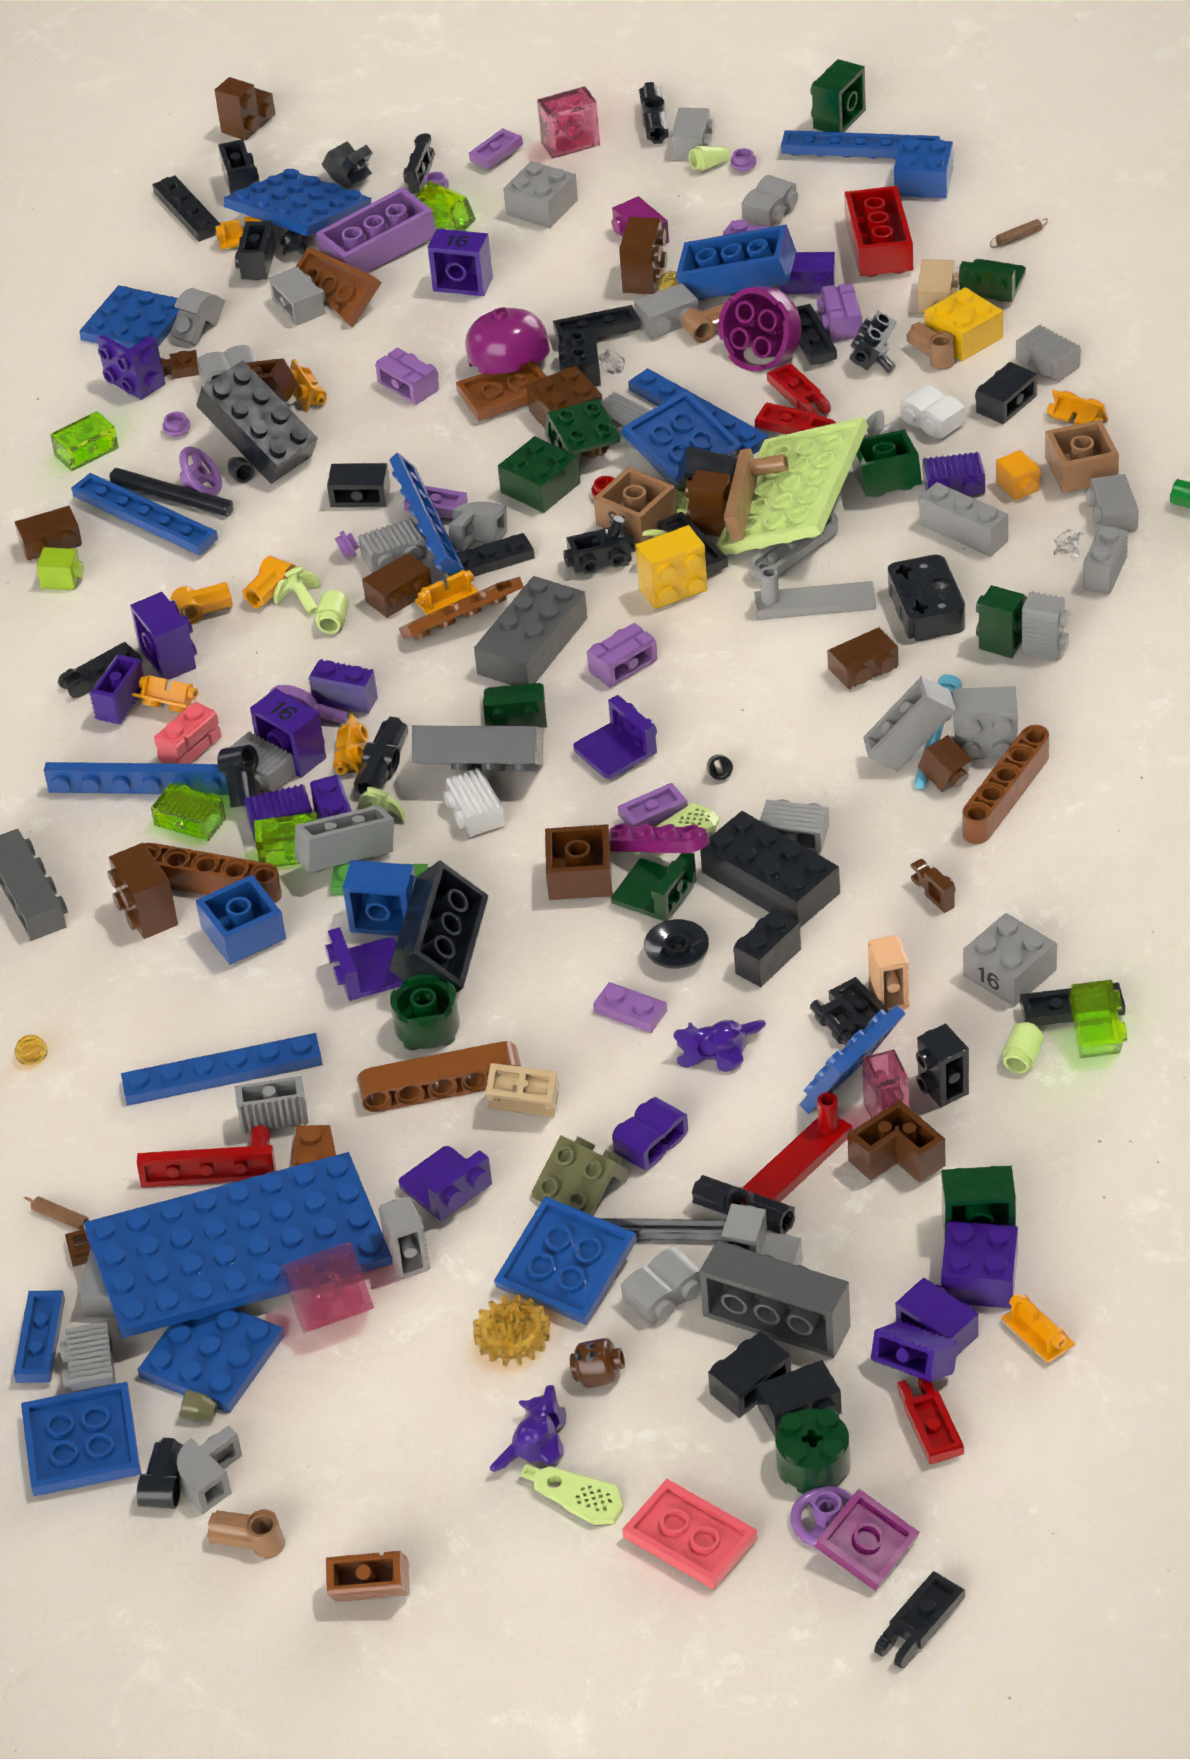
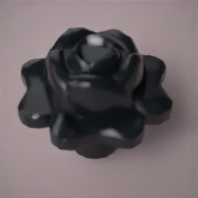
[280,230,308,255]

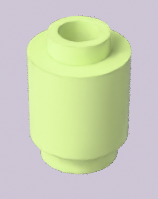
[315,590,349,634]
[1002,1022,1044,1073]

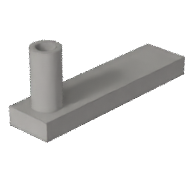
[754,567,876,620]

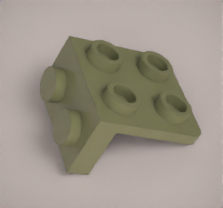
[532,1135,631,1216]

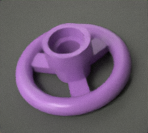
[179,446,222,496]
[790,1486,853,1547]

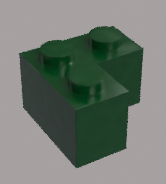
[976,585,1027,658]

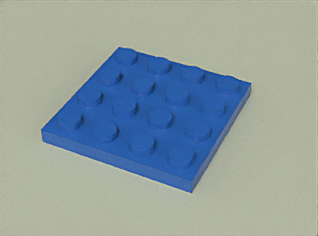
[224,169,372,236]

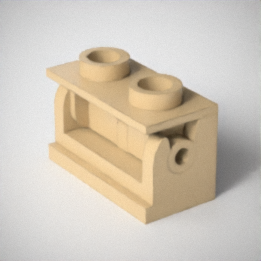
[917,259,959,314]
[485,1063,560,1117]

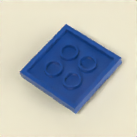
[79,285,179,349]
[621,389,742,489]
[800,1004,906,1114]
[494,1196,637,1325]
[137,1308,285,1413]
[21,1382,142,1496]

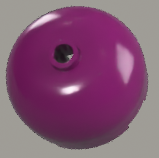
[718,286,802,371]
[465,307,550,374]

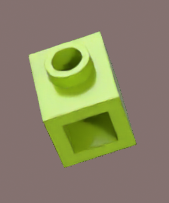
[36,547,84,590]

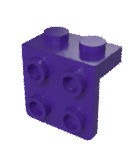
[97,335,166,400]
[573,695,657,779]
[325,927,403,1001]
[398,1146,492,1222]

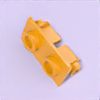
[215,217,262,249]
[290,359,327,412]
[1047,390,1109,425]
[415,570,478,615]
[132,675,198,713]
[333,714,369,775]
[1001,1293,1075,1363]

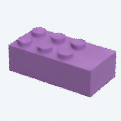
[316,187,436,273]

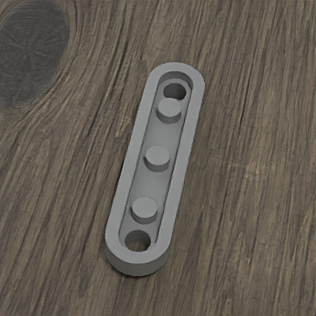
[749,512,838,582]

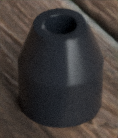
[227,456,254,483]

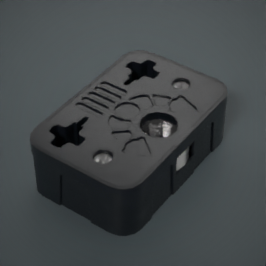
[888,554,965,641]

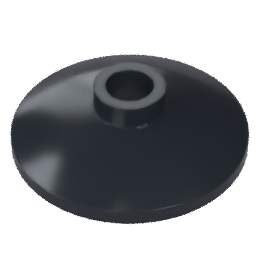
[644,919,709,969]

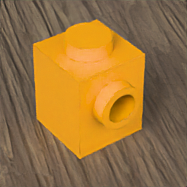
[996,450,1041,501]

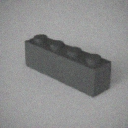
[0,828,68,941]

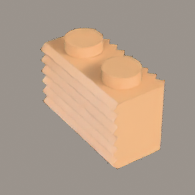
[868,935,910,1010]

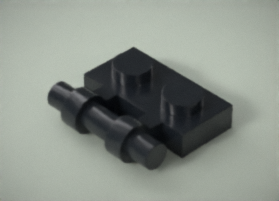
[810,977,889,1046]

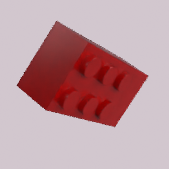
[844,186,914,277]

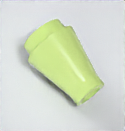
[689,145,730,172]

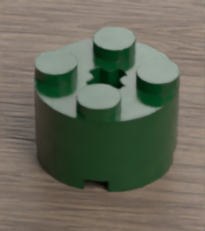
[390,974,460,1050]
[775,1408,850,1494]

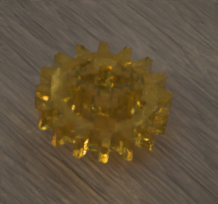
[473,1295,550,1366]

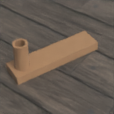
[724,448,789,541]

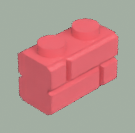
[154,702,221,764]

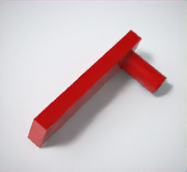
[742,1092,853,1204]
[136,1125,277,1188]

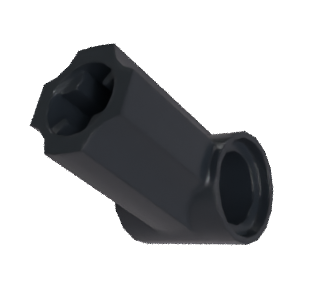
[217,744,259,808]
[137,1438,184,1509]

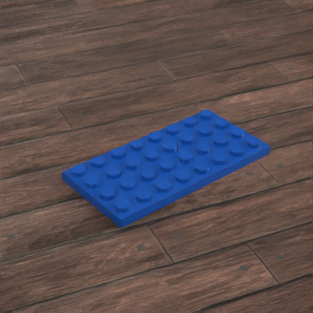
[83,1152,392,1339]

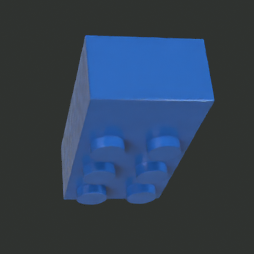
[676,224,796,300]

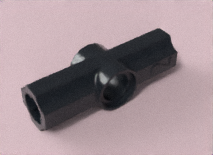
[639,82,669,144]
[353,716,408,795]
[691,1175,796,1234]

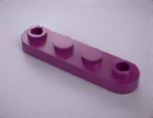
[609,823,710,853]

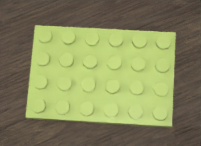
[716,417,868,555]

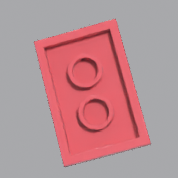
[622,1478,758,1590]

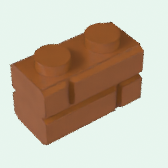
[326,1551,410,1602]

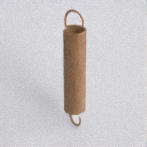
[990,218,1048,248]
[24,1196,89,1230]

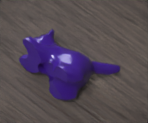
[673,1020,766,1072]
[490,1385,566,1472]

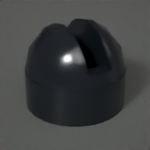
[707,754,733,780]

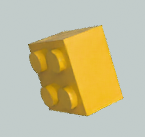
[924,287,1003,361]
[636,525,708,609]

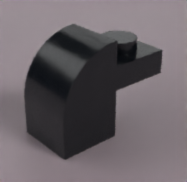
[321,141,373,188]

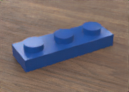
[14,1290,65,1383]

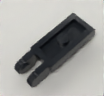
[403,133,435,194]
[57,641,143,699]
[874,1571,965,1669]

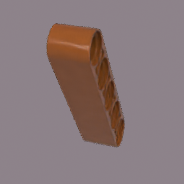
[962,725,1049,844]
[144,842,282,903]
[357,1041,522,1112]

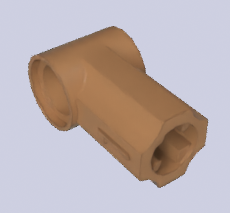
[681,303,725,343]
[906,322,955,369]
[207,1509,285,1558]

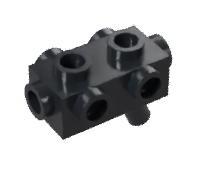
[849,310,897,373]
[563,515,635,574]

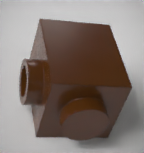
[917,735,973,792]

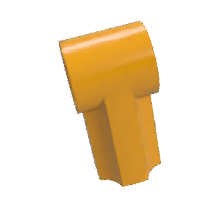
[242,556,297,609]
[170,582,233,624]

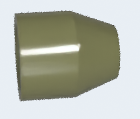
[179,1390,218,1422]

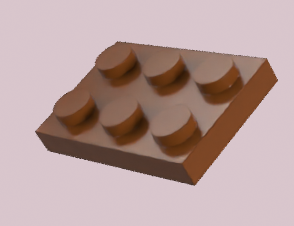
[456,360,547,421]

